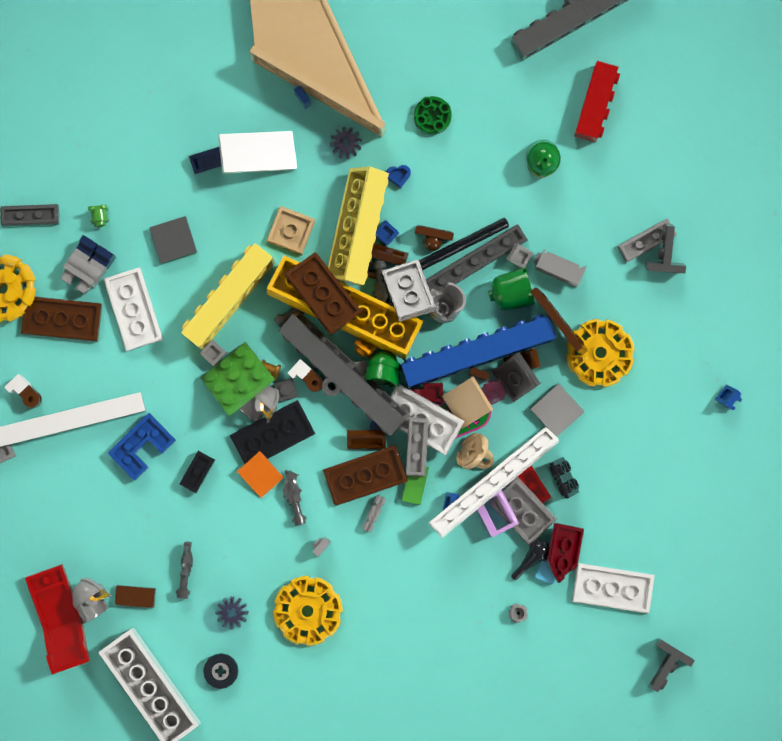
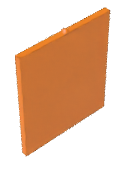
[237,451,284,498]

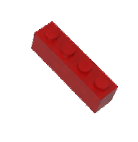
[574,61,620,143]

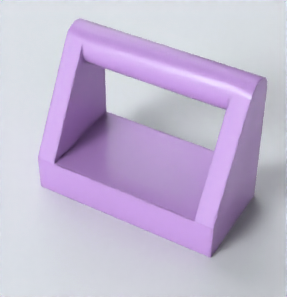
[477,490,519,537]

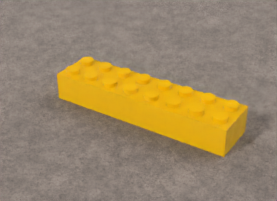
[267,255,423,360]

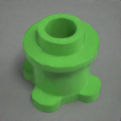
[88,205,109,227]

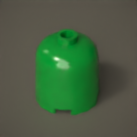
[488,267,535,311]

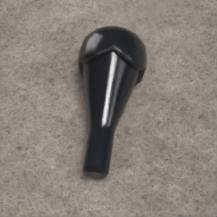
[511,540,549,581]

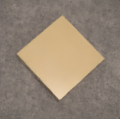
[267,206,316,255]
[442,376,494,429]

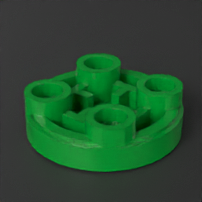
[414,96,452,135]

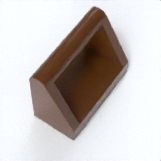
[367,243,409,282]

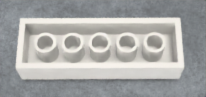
[98,628,201,741]

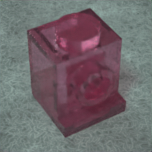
[481,379,507,405]

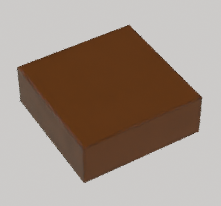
[469,367,490,382]

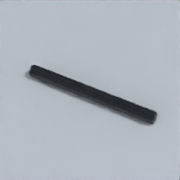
[419,218,509,270]

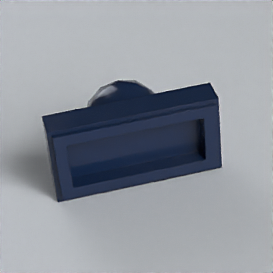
[189,147,222,174]

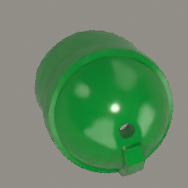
[526,140,561,178]
[365,351,401,387]

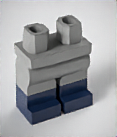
[61,235,116,294]

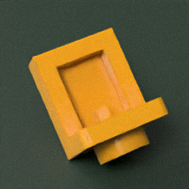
[354,339,378,358]

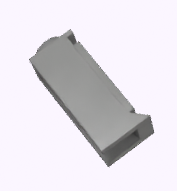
[533,249,587,287]

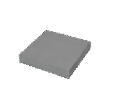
[530,383,584,437]

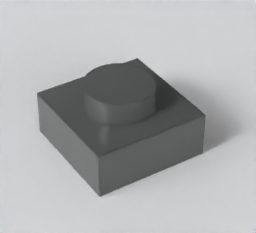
[274,378,298,402]

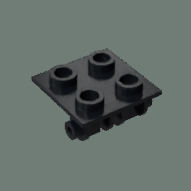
[549,457,579,499]

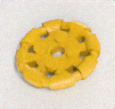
[0,254,36,323]
[566,319,635,387]
[273,576,343,646]

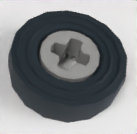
[203,653,239,689]

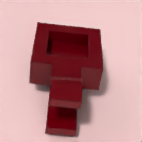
[411,383,444,403]

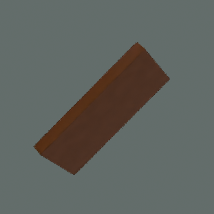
[284,252,362,335]
[530,287,588,355]
[21,297,102,342]
[323,445,408,506]

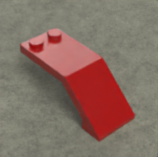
[25,564,90,675]

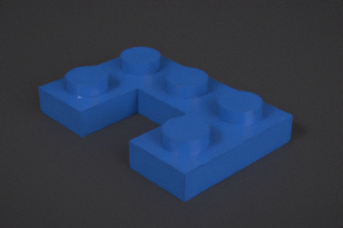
[108,413,176,481]

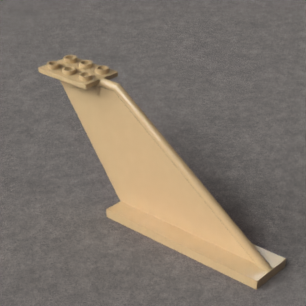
[249,0,386,137]

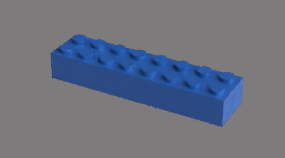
[401,314,556,389]

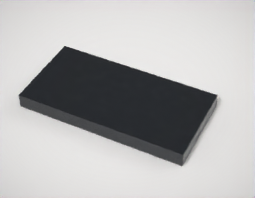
[230,400,316,464]

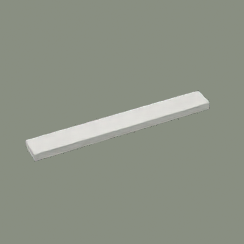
[0,392,146,447]
[429,427,559,538]

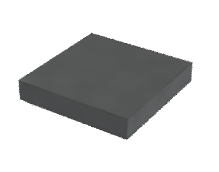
[149,216,197,264]
[492,352,541,403]

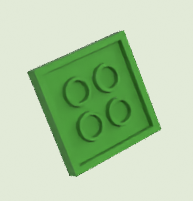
[201,342,275,416]

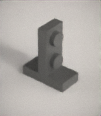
[645,224,686,273]
[648,638,695,692]

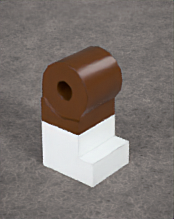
[288,359,323,392]
[5,374,42,408]

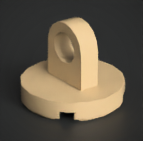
[456,433,494,470]

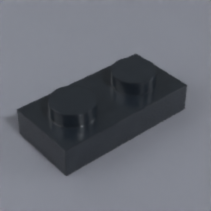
[179,450,215,493]

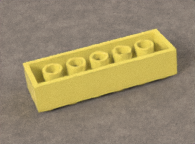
[328,167,389,285]
[181,243,276,350]

